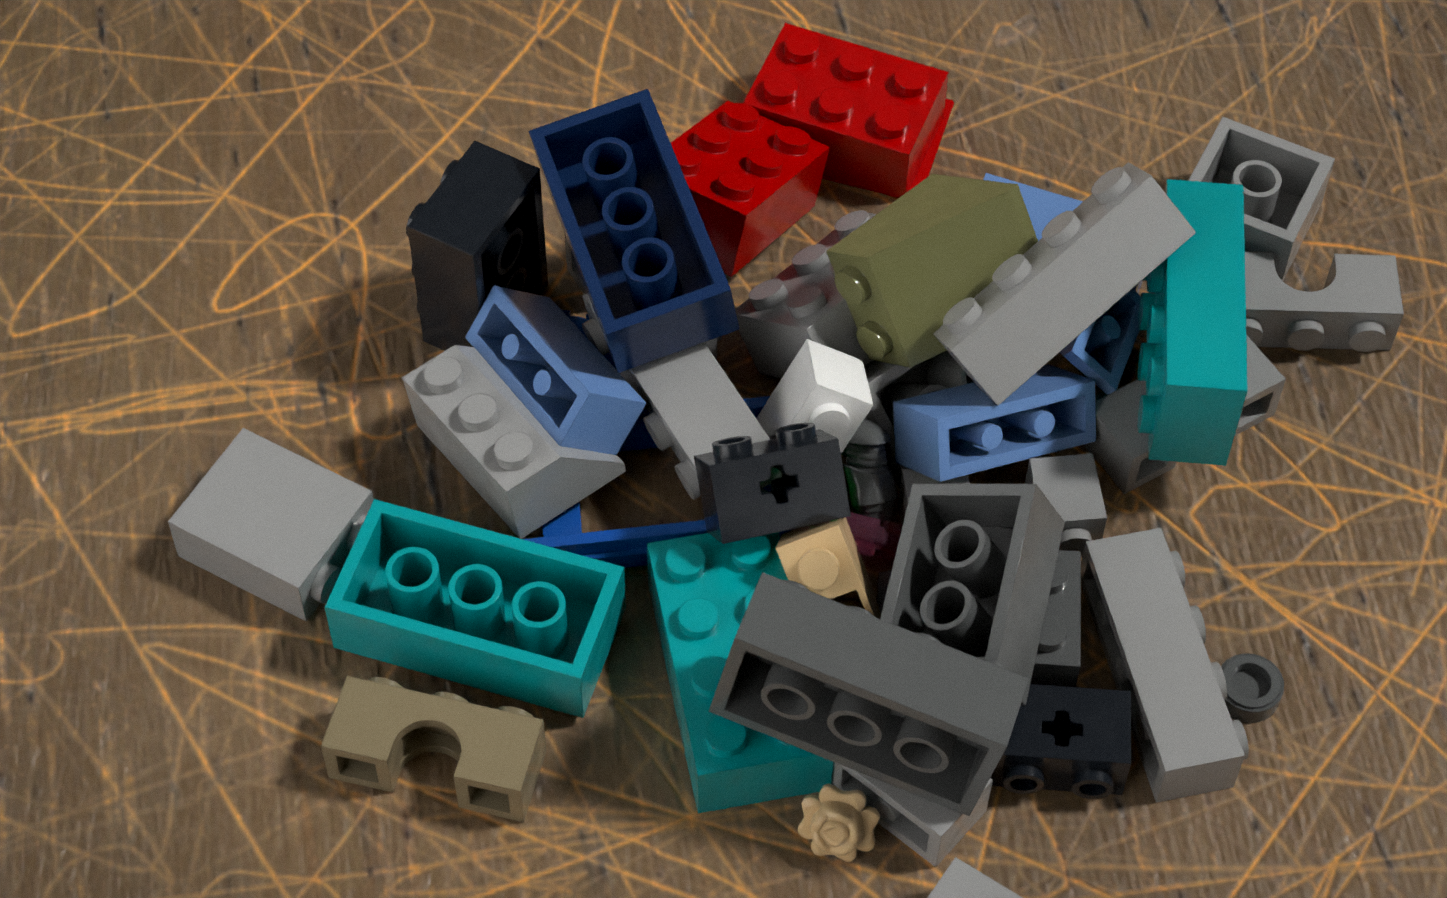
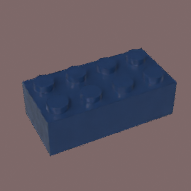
[528,89,740,373]

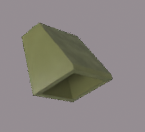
[826,174,1038,368]

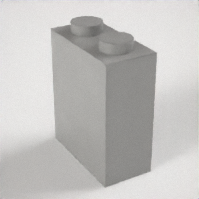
[168,428,374,622]

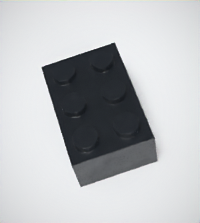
[406,141,548,351]

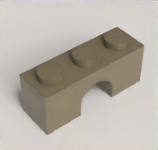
[321,676,546,822]

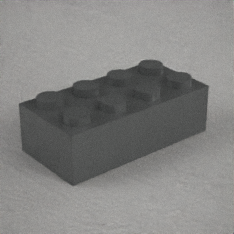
[708,572,1029,816]

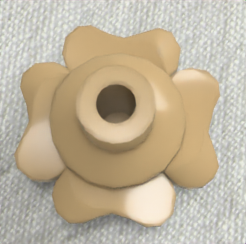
[798,783,880,862]

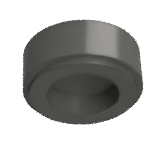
[1221,653,1284,723]

